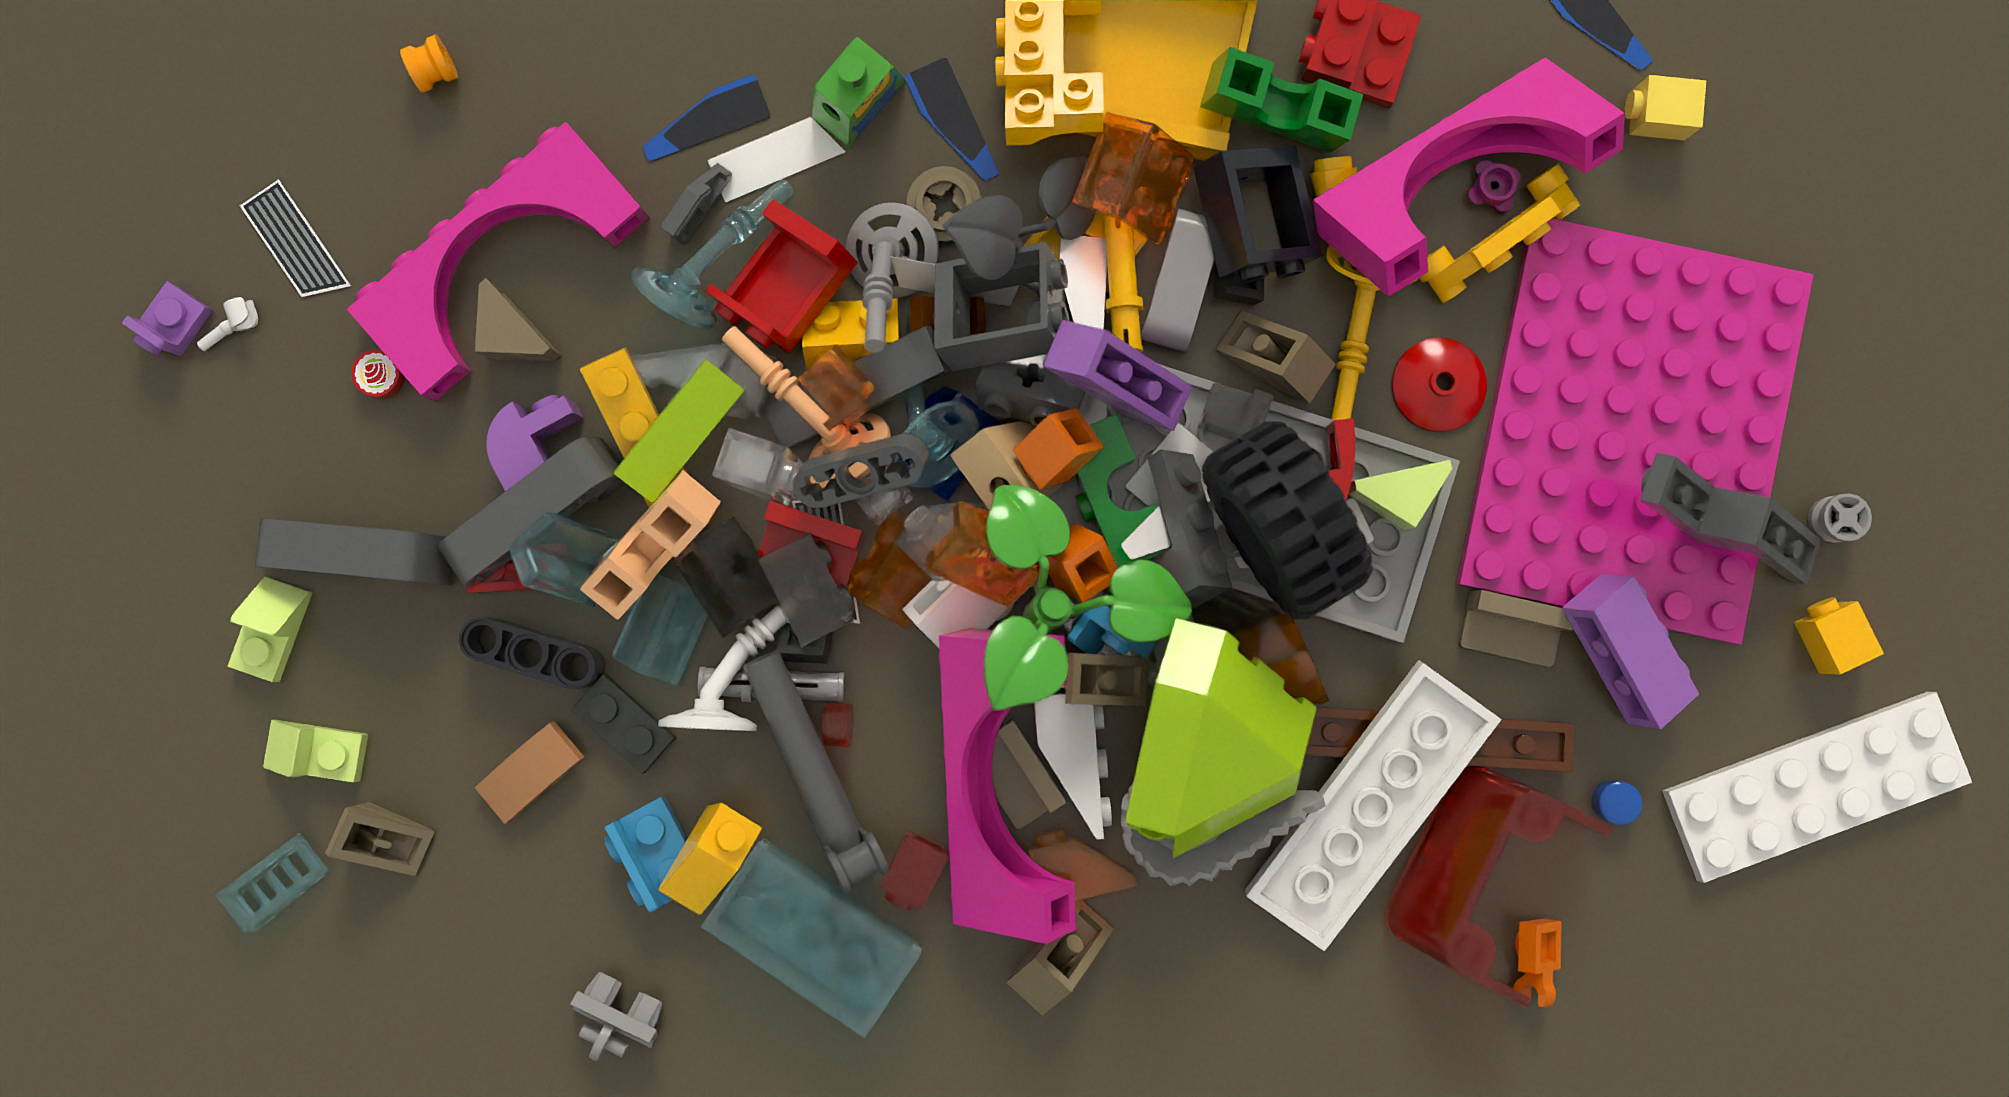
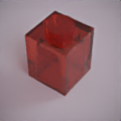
[879,830,950,911]

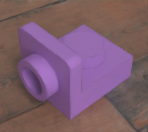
[122,281,214,357]

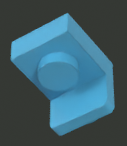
[1067,606,1157,659]

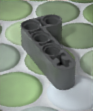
[437,437,626,588]
[255,518,452,586]

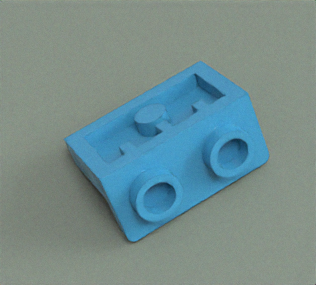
[604,795,688,913]

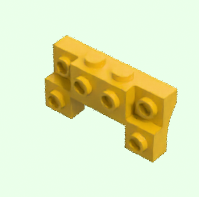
[996,0,1104,146]

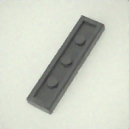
[764,326,950,450]

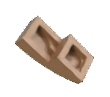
[475,721,584,824]

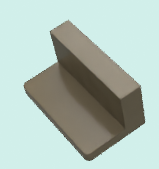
[1458,590,1573,667]
[992,719,1067,829]

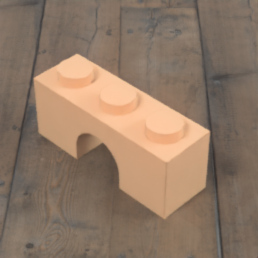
[580,470,721,620]

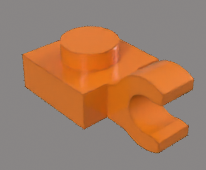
[1513,918,1562,1007]

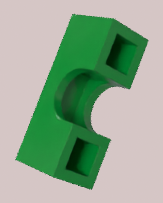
[1200,47,1363,153]
[1075,414,1172,568]

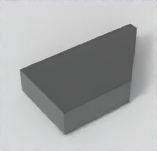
[660,163,732,245]

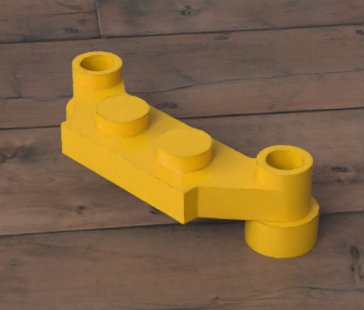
[1419,163,1581,303]

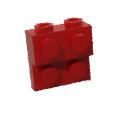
[1298,0,1422,109]

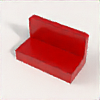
[758,501,865,586]

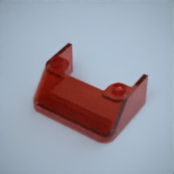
[1384,765,1614,1007]

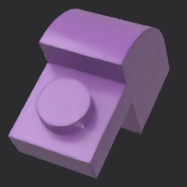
[486,395,584,492]

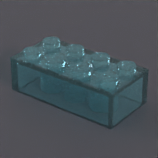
[701,838,923,1038]

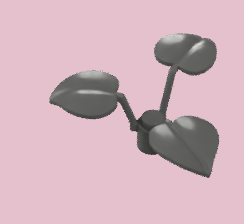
[943,156,1098,326]

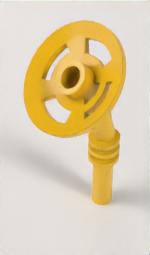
[1326,245,1419,420]

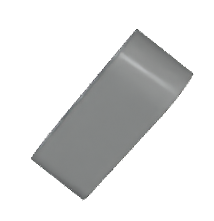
[1141,209,1215,352]

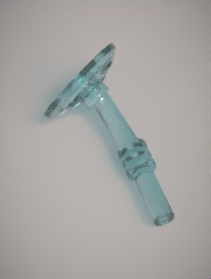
[631,179,793,329]
[894,302,979,488]

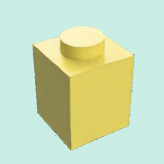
[1625,75,1706,141]

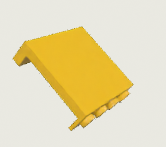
[1064,0,1258,161]

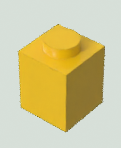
[1794,597,1884,675]

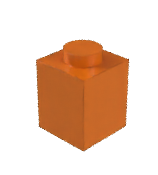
[1013,408,1104,490]
[1047,523,1118,603]

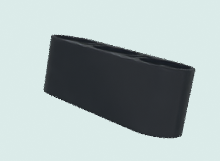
[459,618,606,689]

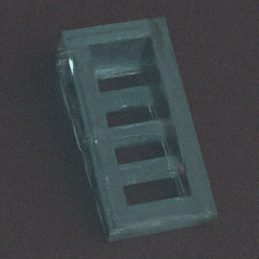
[216,833,329,934]

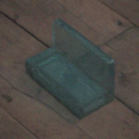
[509,512,618,607]
[612,574,715,686]

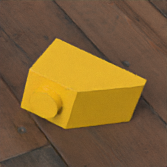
[657,803,762,915]

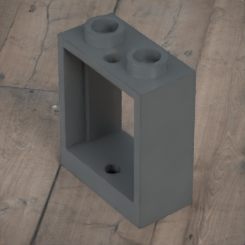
[934,242,1069,371]

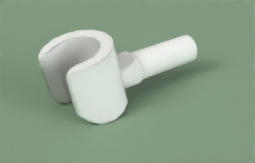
[197,297,258,351]

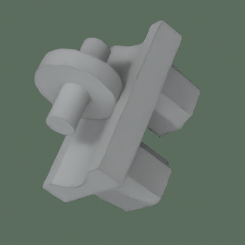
[570,972,663,1062]

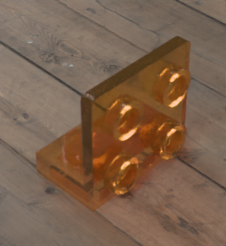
[1072,112,1193,244]

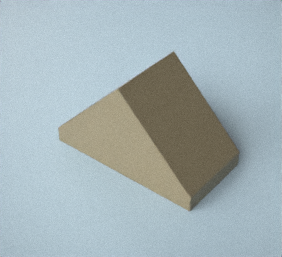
[475,278,561,362]
[325,802,434,876]

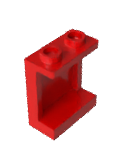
[705,199,858,353]

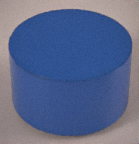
[1591,780,1643,825]

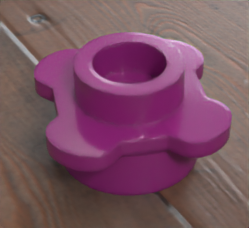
[1468,160,1521,213]

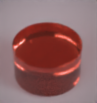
[821,703,853,747]

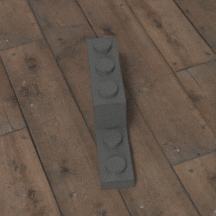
[1147,450,1233,670]
[1640,453,1822,585]

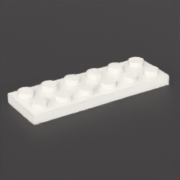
[1244,660,1501,951]
[1662,692,1972,883]

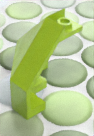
[1125,619,1317,858]

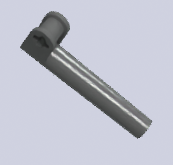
[743,650,890,894]

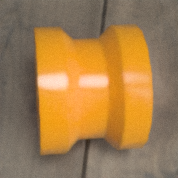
[400,34,458,94]

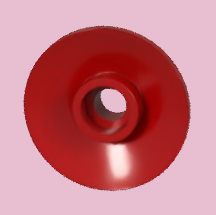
[1392,338,1487,432]

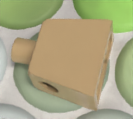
[950,421,1063,510]

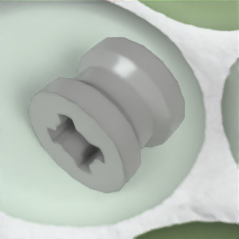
[1807,493,1872,543]

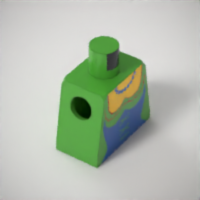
[812,37,905,148]

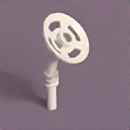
[658,584,814,731]

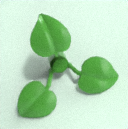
[984,485,1192,711]

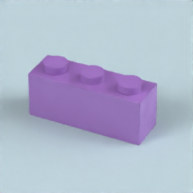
[1043,320,1192,431]
[1562,574,1699,730]

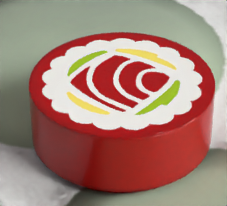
[352,350,404,399]

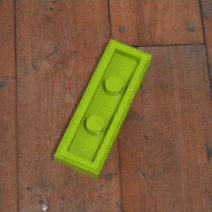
[613,358,745,504]

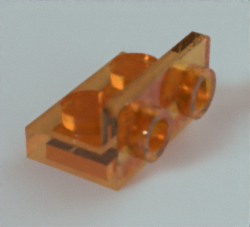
[846,511,956,629]

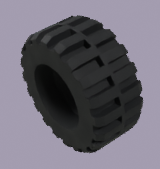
[1202,421,1373,619]

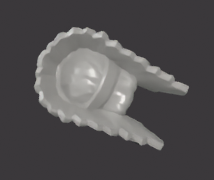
[1121,784,1325,886]

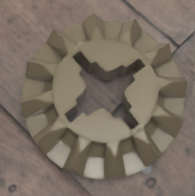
[906,166,981,243]

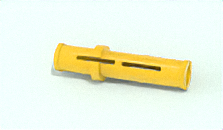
[1102,208,1143,353]

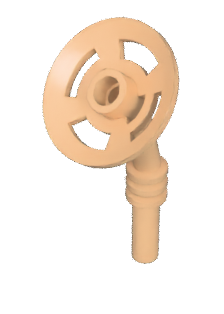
[722,326,891,489]

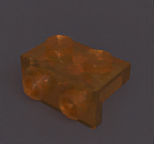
[926,501,1040,607]

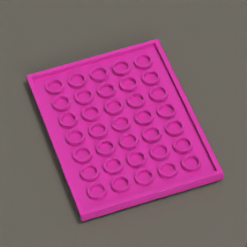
[1455,218,1814,645]

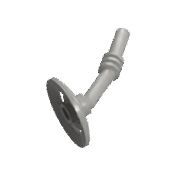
[846,203,939,353]

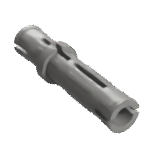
[698,664,845,703]

